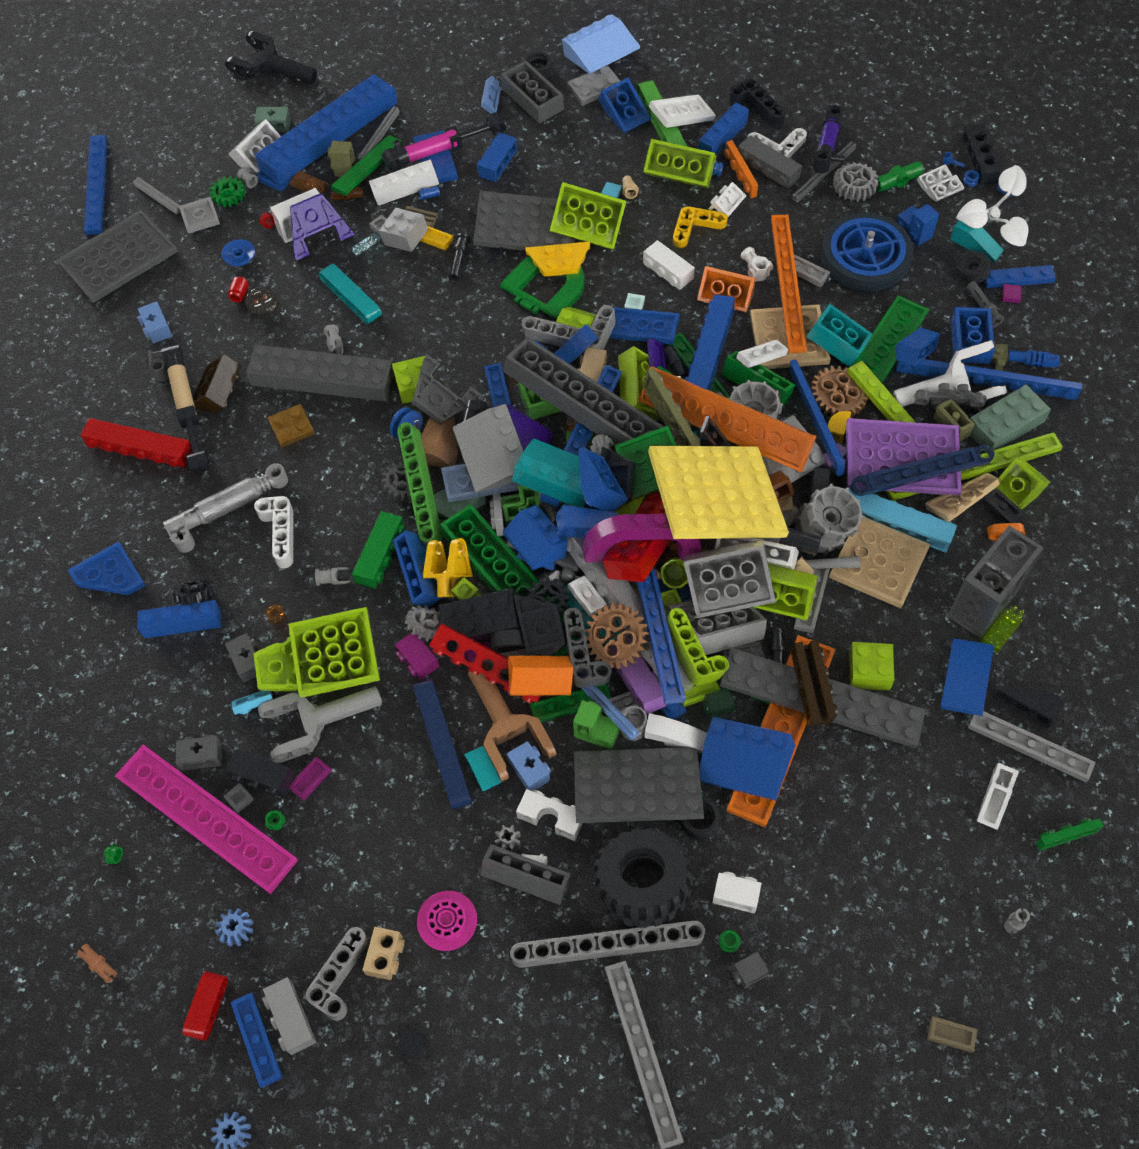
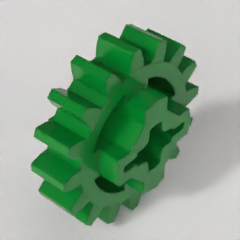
[209,176,246,208]

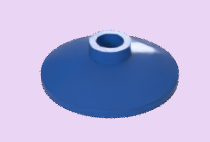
[221,239,255,266]

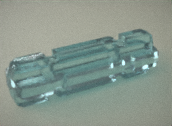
[351,232,381,256]

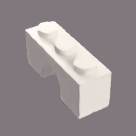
[516,789,583,841]

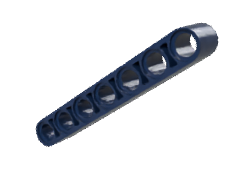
[413,678,472,810]

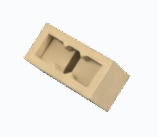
[363,927,405,980]

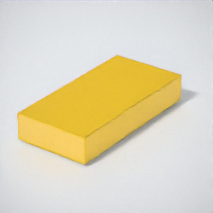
[420,226,454,251]

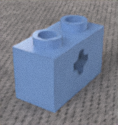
[137,301,172,344]
[507,741,551,791]

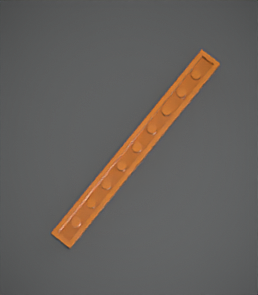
[771,214,807,353]

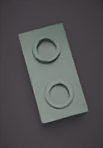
[254,107,291,132]

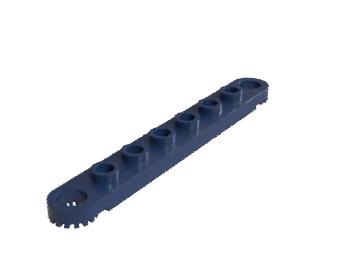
[850,445,995,496]

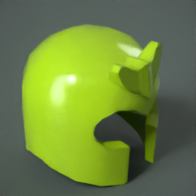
[660,557,688,589]

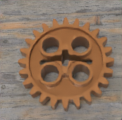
[810,366,868,417]
[585,603,649,669]

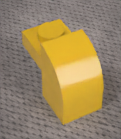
[828,411,853,445]

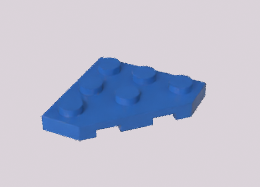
[68,542,146,595]

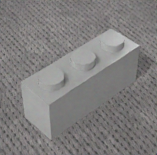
[262,977,317,1055]

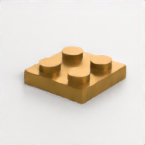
[267,404,315,448]

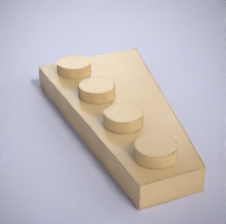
[925,473,1000,522]

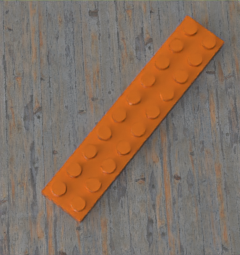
[639,367,816,472]
[726,635,836,828]

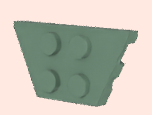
[422,489,486,519]

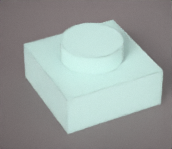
[625,293,645,310]

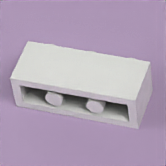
[643,240,695,290]

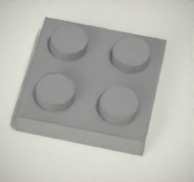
[179,197,220,234]

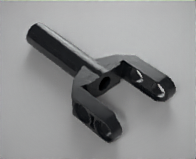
[225,31,317,84]

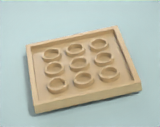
[750,305,830,369]
[829,517,930,608]

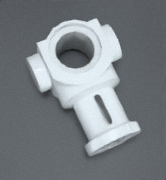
[741,247,773,282]

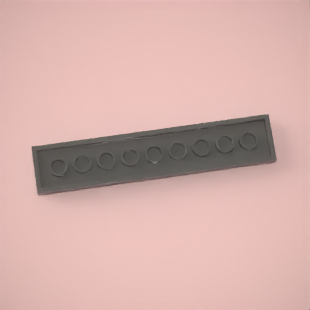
[720,648,926,749]

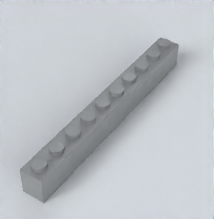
[565,537,694,692]

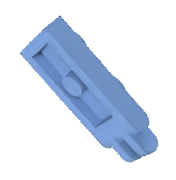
[481,76,501,114]

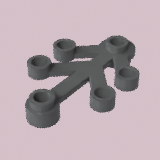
[914,383,987,408]

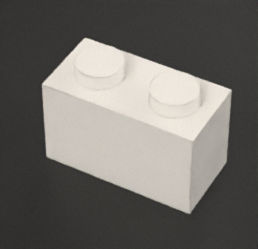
[712,872,761,914]

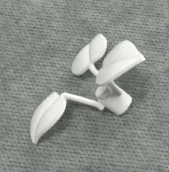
[956,165,1028,246]

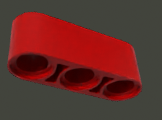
[182,971,228,1041]

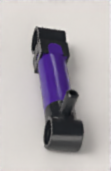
[813,105,845,173]

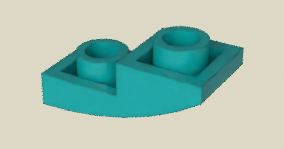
[464,746,501,792]

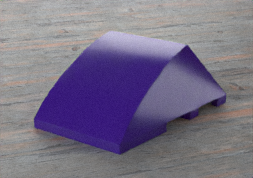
[506,404,554,451]

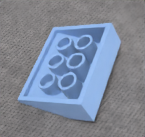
[562,14,640,74]

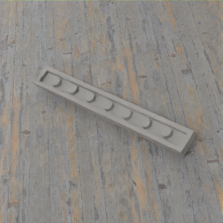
[605,961,683,1149]

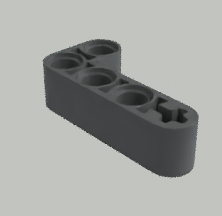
[563,608,612,688]

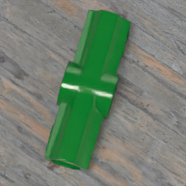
[876,161,924,192]

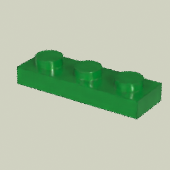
[1035,818,1104,851]

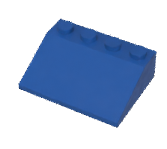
[699,717,795,801]

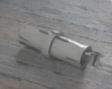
[1004,908,1030,933]

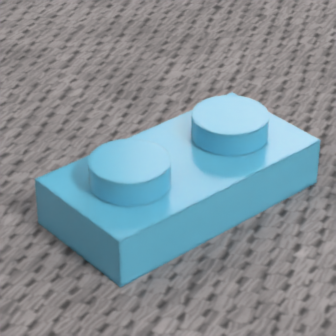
[232,691,273,715]

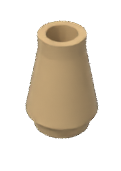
[622,176,639,199]

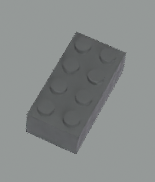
[501,60,564,123]

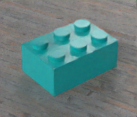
[806,304,873,367]

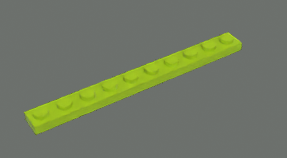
[886,432,1063,501]

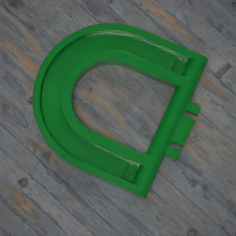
[500,256,584,320]

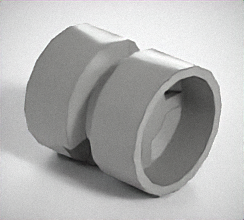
[621,705,647,741]

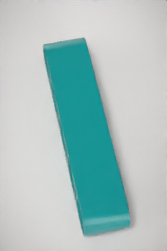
[318,263,382,324]

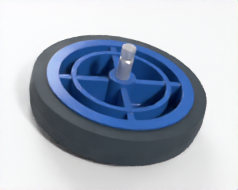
[822,213,913,292]

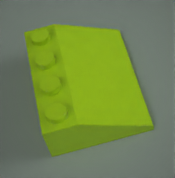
[550,182,626,250]

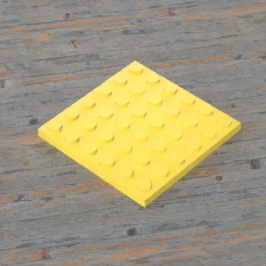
[648,446,789,539]

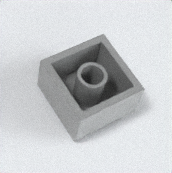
[379,208,428,252]

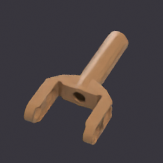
[468,665,557,782]

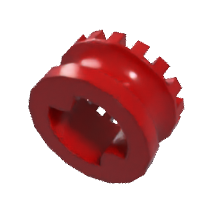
[259,212,275,229]

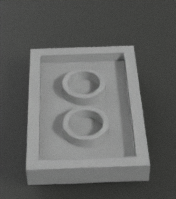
[567,65,620,106]

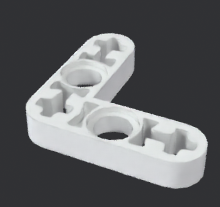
[748,128,807,158]

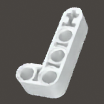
[254,496,293,568]

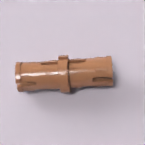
[77,944,117,983]

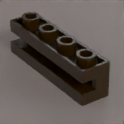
[790,640,838,726]

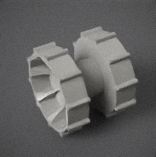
[728,380,783,419]
[793,484,865,555]

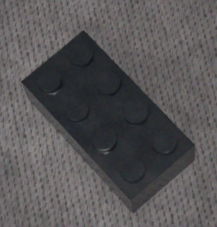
[439,588,521,647]

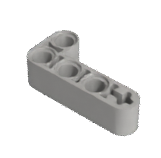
[306,927,368,1021]

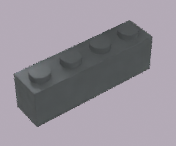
[738,135,802,189]
[481,844,571,905]

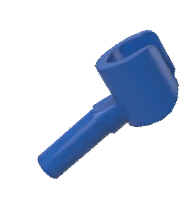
[943,152,965,168]

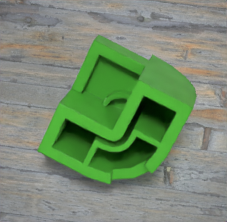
[501,485,540,527]

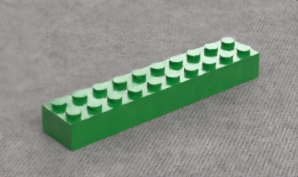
[440,504,588,656]

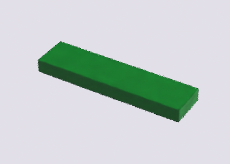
[529,684,611,722]

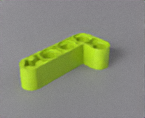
[666,608,729,686]

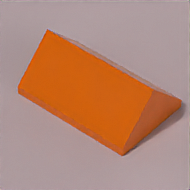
[697,266,756,312]
[508,656,573,696]

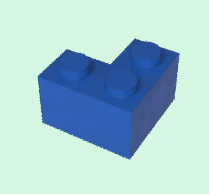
[896,204,939,247]

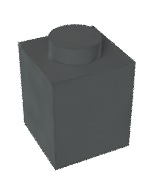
[732,952,769,989]

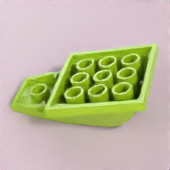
[253,607,380,698]

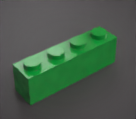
[722,351,795,407]
[352,511,405,589]

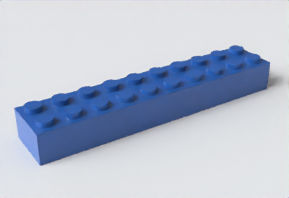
[255,74,397,185]

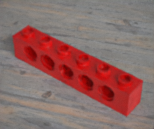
[429,624,540,704]

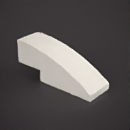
[645,713,707,753]
[977,763,1019,830]

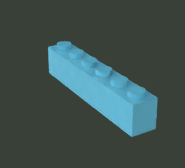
[848,488,957,553]

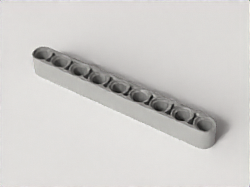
[510,921,705,968]

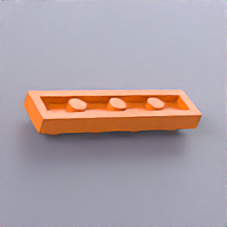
[724,140,758,198]

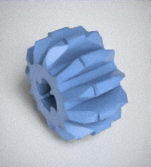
[216,908,253,947]
[211,1112,251,1149]

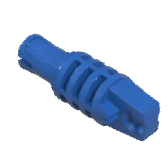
[1008,350,1060,368]

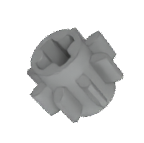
[590,434,614,456]
[495,825,521,852]

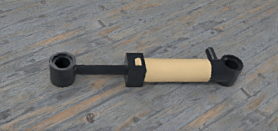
[161,344,210,472]

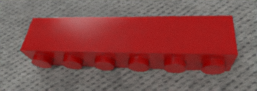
[80,418,192,468]

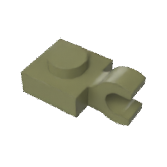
[991,344,1009,371]

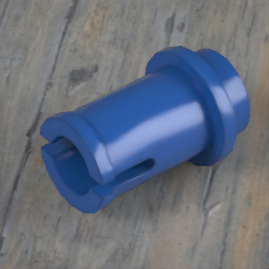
[418,185,440,201]

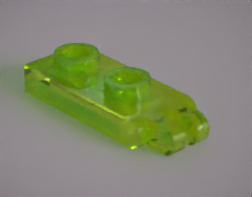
[981,605,1024,653]

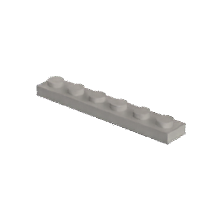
[968,711,1096,782]

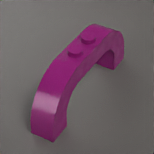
[582,514,701,563]

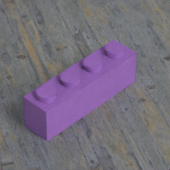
[611,637,666,715]

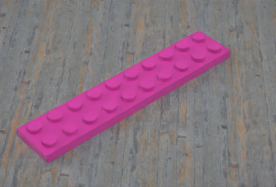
[115,745,298,894]

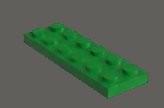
[851,295,930,384]

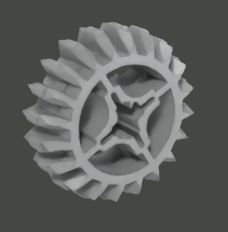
[833,161,878,202]

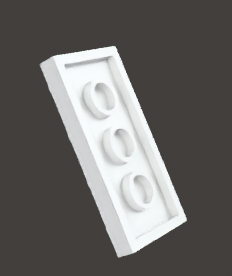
[649,94,716,128]

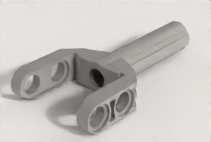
[258,686,382,763]

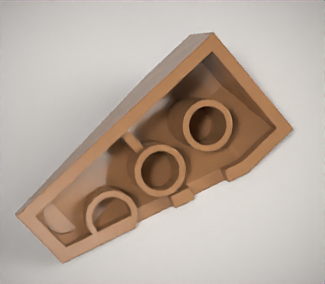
[421,416,458,468]

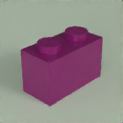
[395,633,439,681]

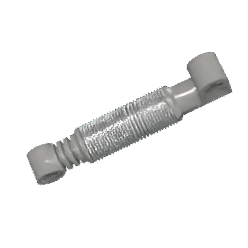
[163,463,288,553]

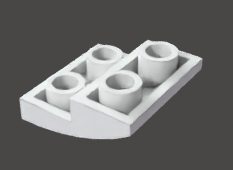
[916,164,964,202]

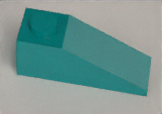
[950,220,1004,263]

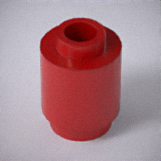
[228,277,249,303]

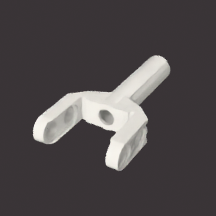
[893,340,1007,407]

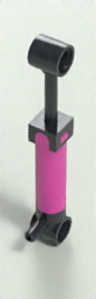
[382,112,506,172]

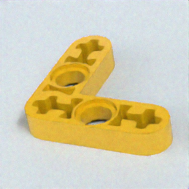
[673,207,728,248]

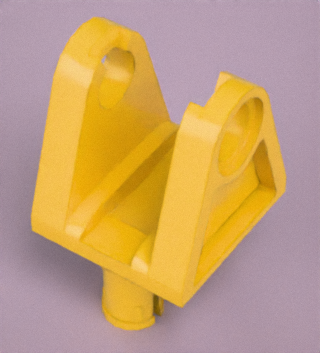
[423,538,472,597]

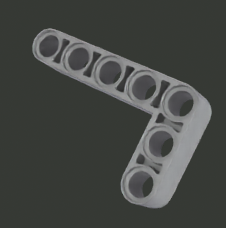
[522,305,616,353]

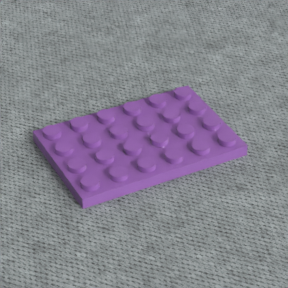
[846,418,962,496]

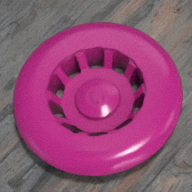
[417,891,477,951]

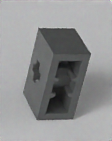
[225,633,258,683]
[176,735,222,771]

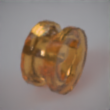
[266,605,285,624]

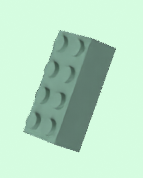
[970,384,1051,450]

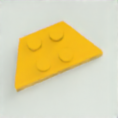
[525,242,590,276]

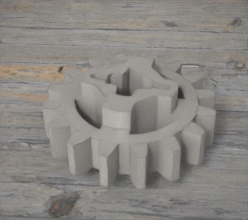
[405,605,441,642]

